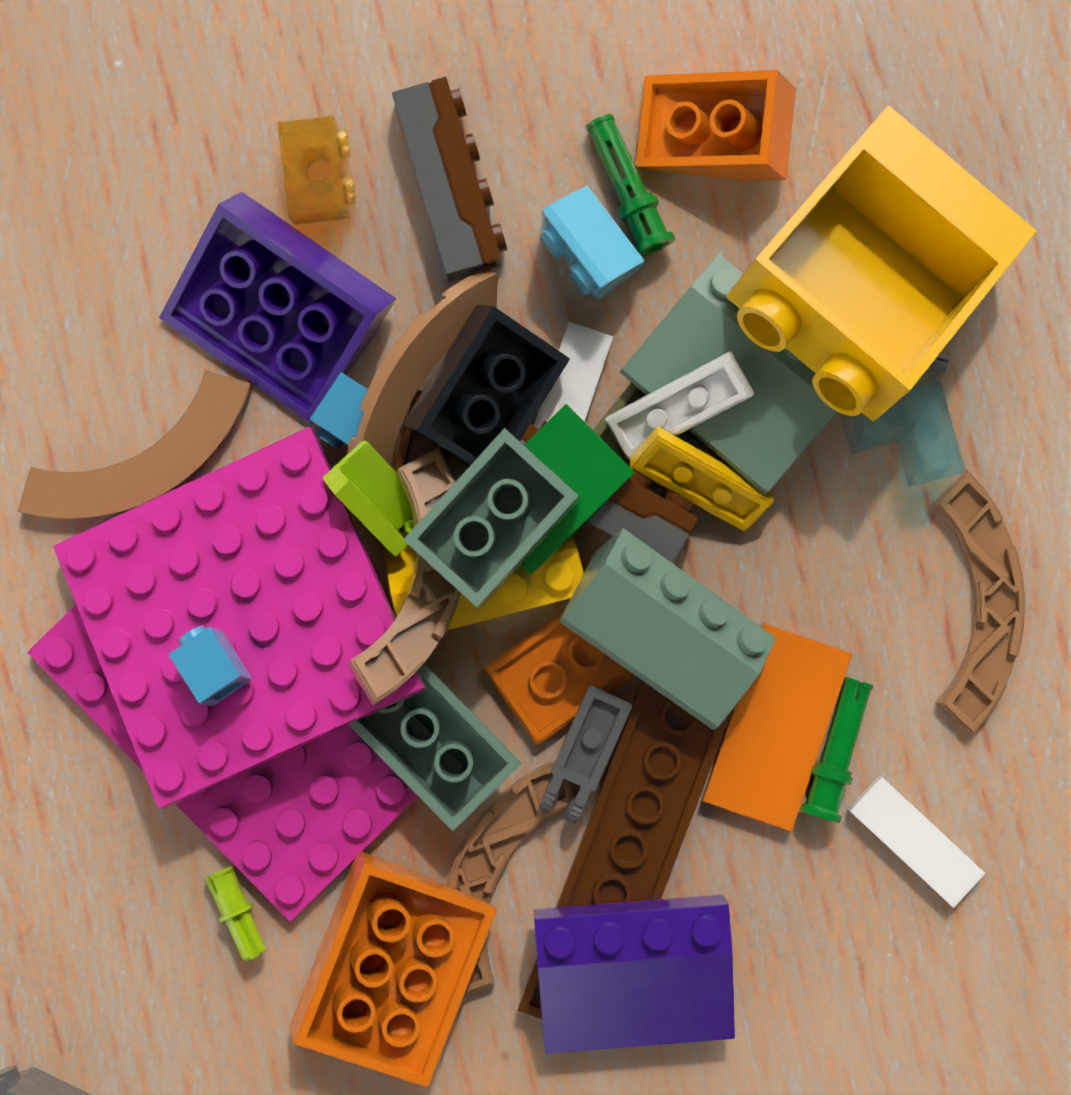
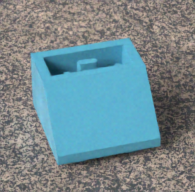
[540,185,644,302]

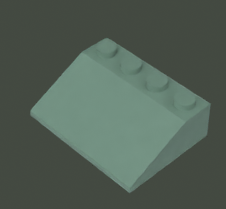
[620,254,837,495]

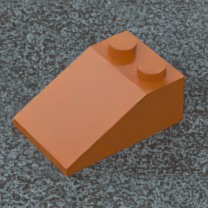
[635,70,796,181]

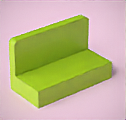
[322,441,413,557]

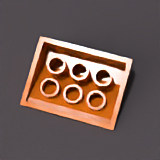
[289,851,497,1088]

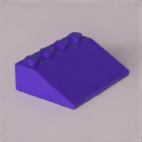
[159,192,397,424]
[534,895,735,1054]

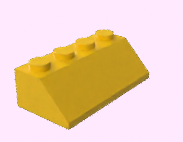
[383,535,584,631]

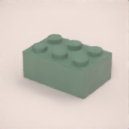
[403,428,581,608]

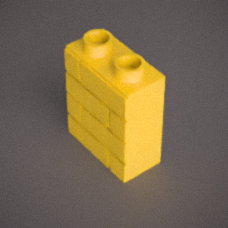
[726,105,1037,422]

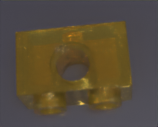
[277,116,356,225]

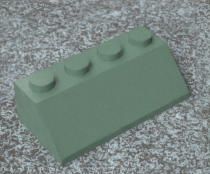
[559,528,776,730]
[349,663,522,831]

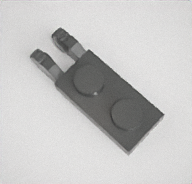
[539,684,633,824]

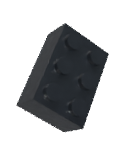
[402,305,570,468]

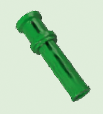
[586,114,676,257]
[800,677,874,823]

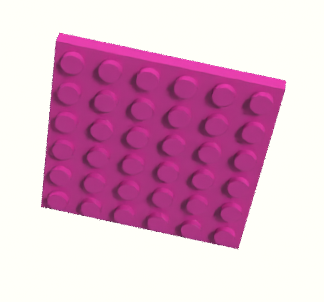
[53,426,426,809]

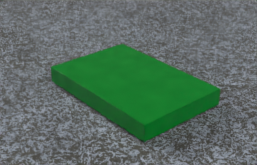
[521,404,635,575]

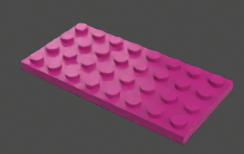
[27,605,418,922]

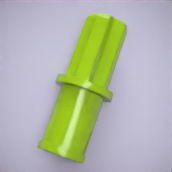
[204,865,266,961]

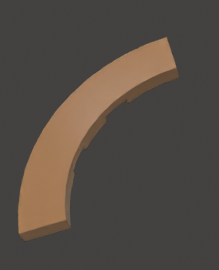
[347,268,498,466]
[17,370,253,520]
[348,447,461,706]
[932,470,1025,735]
[446,759,576,995]

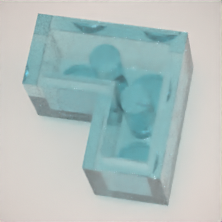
[840,380,966,487]

